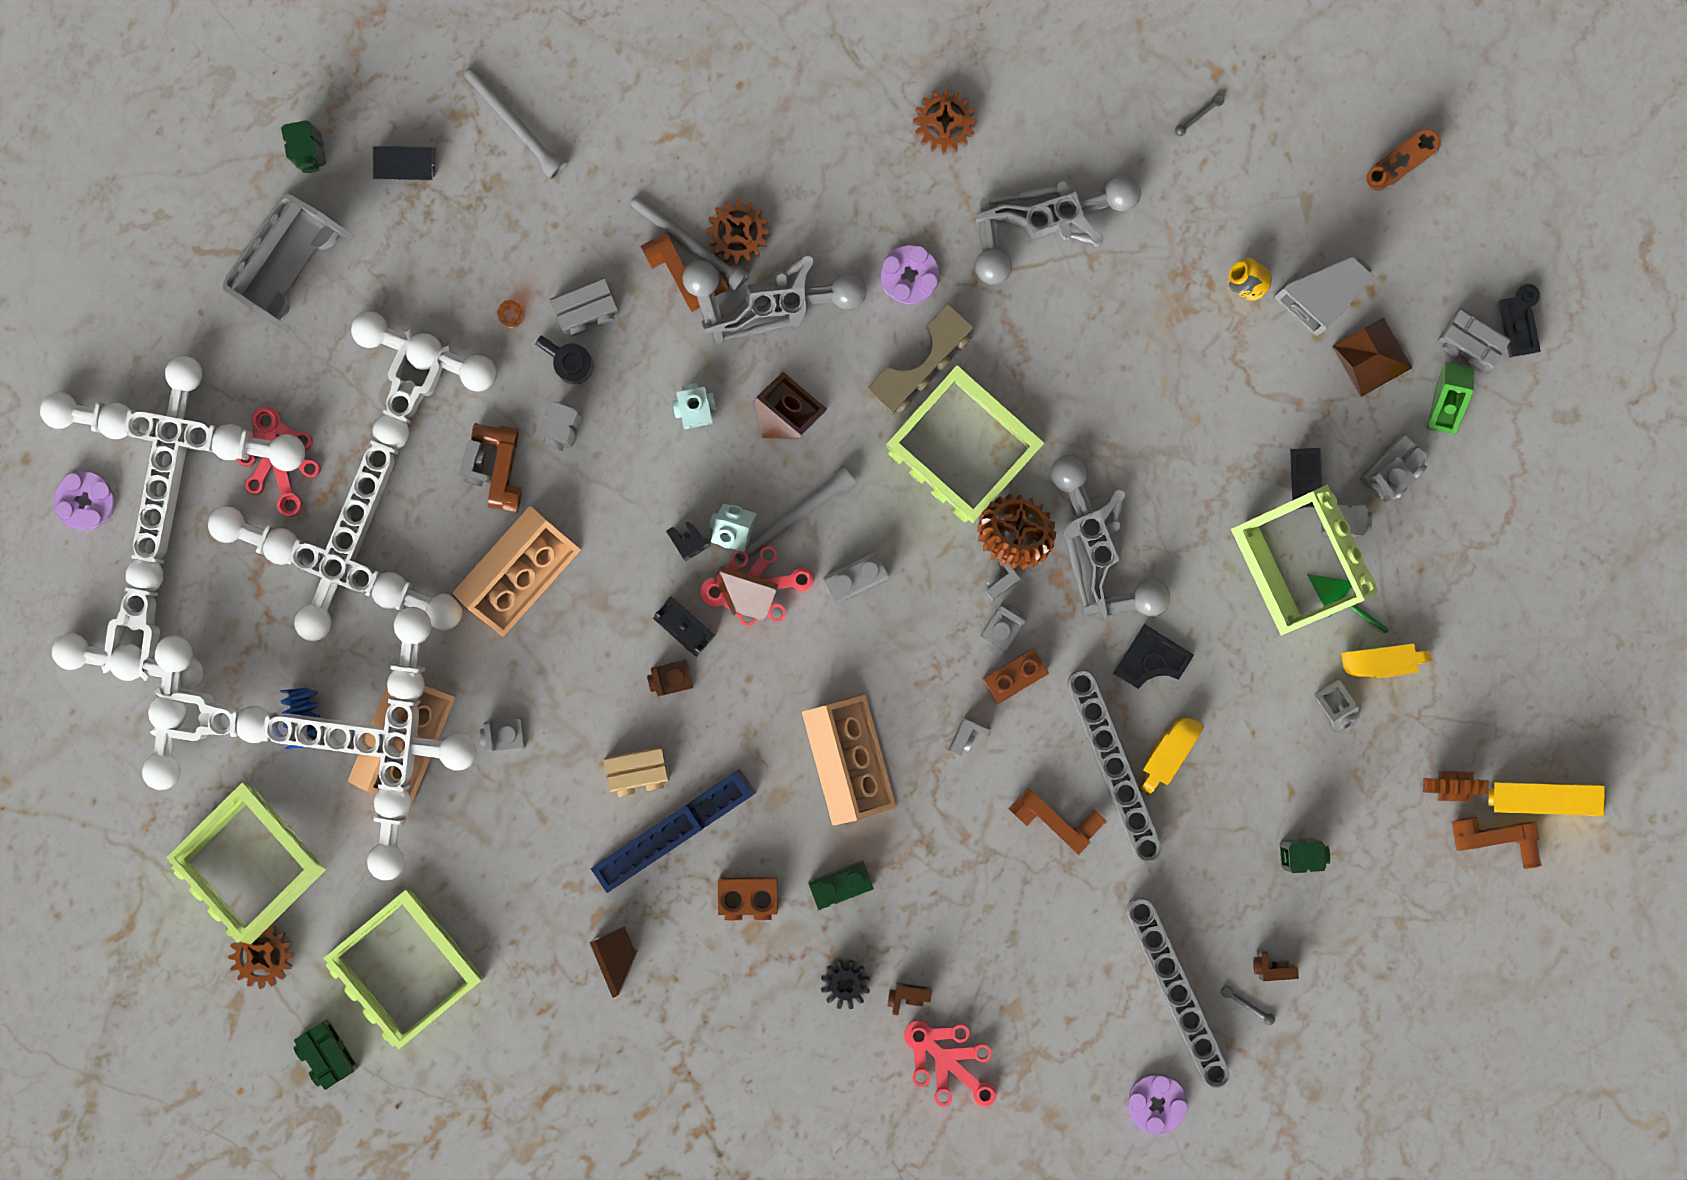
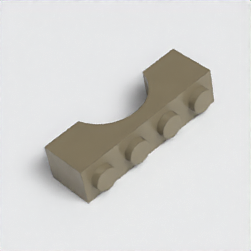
[867,304,973,415]

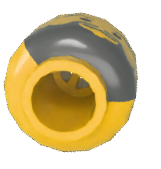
[1228,258,1272,301]

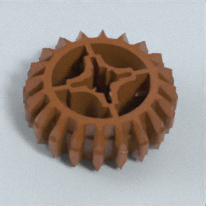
[977,494,1057,571]

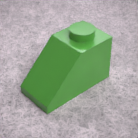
[1427,362,1474,435]

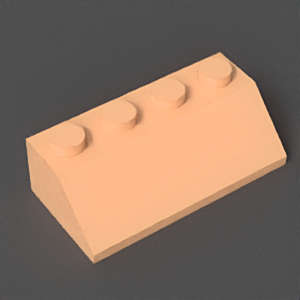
[452,506,581,637]
[347,685,456,804]
[802,695,896,825]

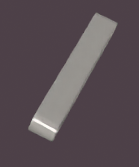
[1067,671,1162,862]
[1126,897,1230,1088]

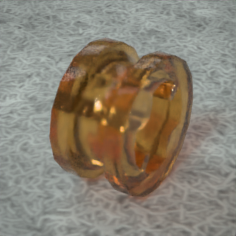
[497,300,525,328]

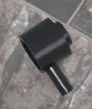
[535,335,594,385]

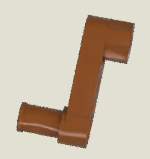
[1367,129,1440,191]
[640,233,729,312]
[471,423,522,513]
[1008,787,1107,855]
[1451,817,1542,869]

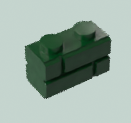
[281,120,326,173]
[1279,838,1331,873]
[808,860,874,910]
[293,1019,358,1090]

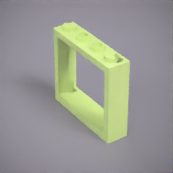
[886,365,1044,523]
[1231,484,1379,635]
[166,783,327,944]
[324,888,484,1049]

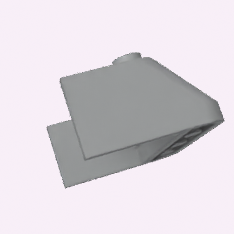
[223,194,354,333]

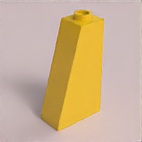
[1489,782,1606,816]

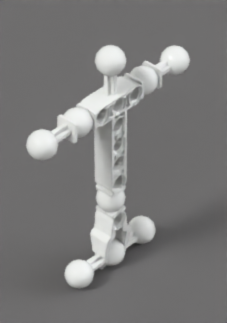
[208,311,497,641]
[40,355,305,691]
[142,607,477,880]

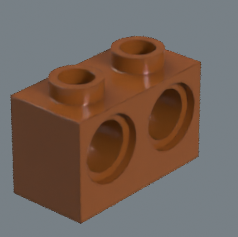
[982,648,1049,704]
[718,877,778,921]

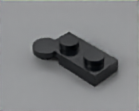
[1499,284,1541,358]

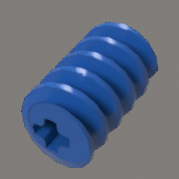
[280,688,320,749]

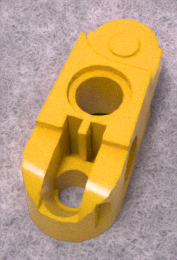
[1341,643,1432,679]
[1139,717,1204,796]

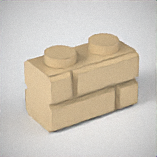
[604,746,669,797]

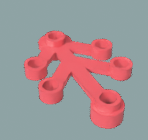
[237,407,321,517]
[700,546,813,626]
[904,1020,997,1107]

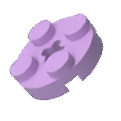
[881,245,939,305]
[54,471,115,530]
[1128,1074,1187,1135]

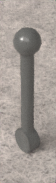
[1175,94,1224,136]
[1221,986,1275,1025]

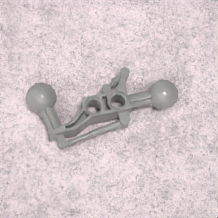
[975,175,1141,285]
[682,252,867,344]
[1051,454,1170,619]

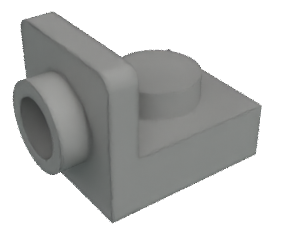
[459,440,491,487]
[1369,456,1417,502]
[985,559,1021,601]
[981,604,1026,652]
[1314,679,1360,732]
[949,716,991,756]
[480,718,525,752]

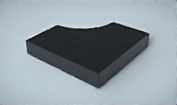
[1113,624,1194,689]

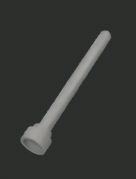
[464,68,567,179]
[630,197,750,291]
[737,465,857,561]

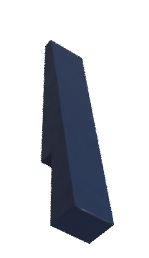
[591,769,756,893]

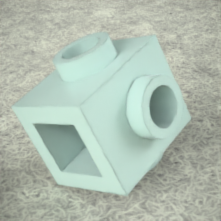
[672,383,716,429]
[709,503,757,552]

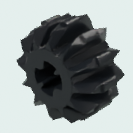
[821,959,870,1009]

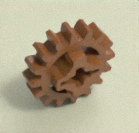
[913,89,977,154]
[706,199,770,264]
[1423,771,1489,802]
[228,925,295,989]

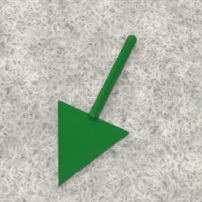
[1307,574,1388,633]

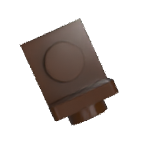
[647,660,693,697]
[1253,950,1299,981]
[887,982,932,1016]

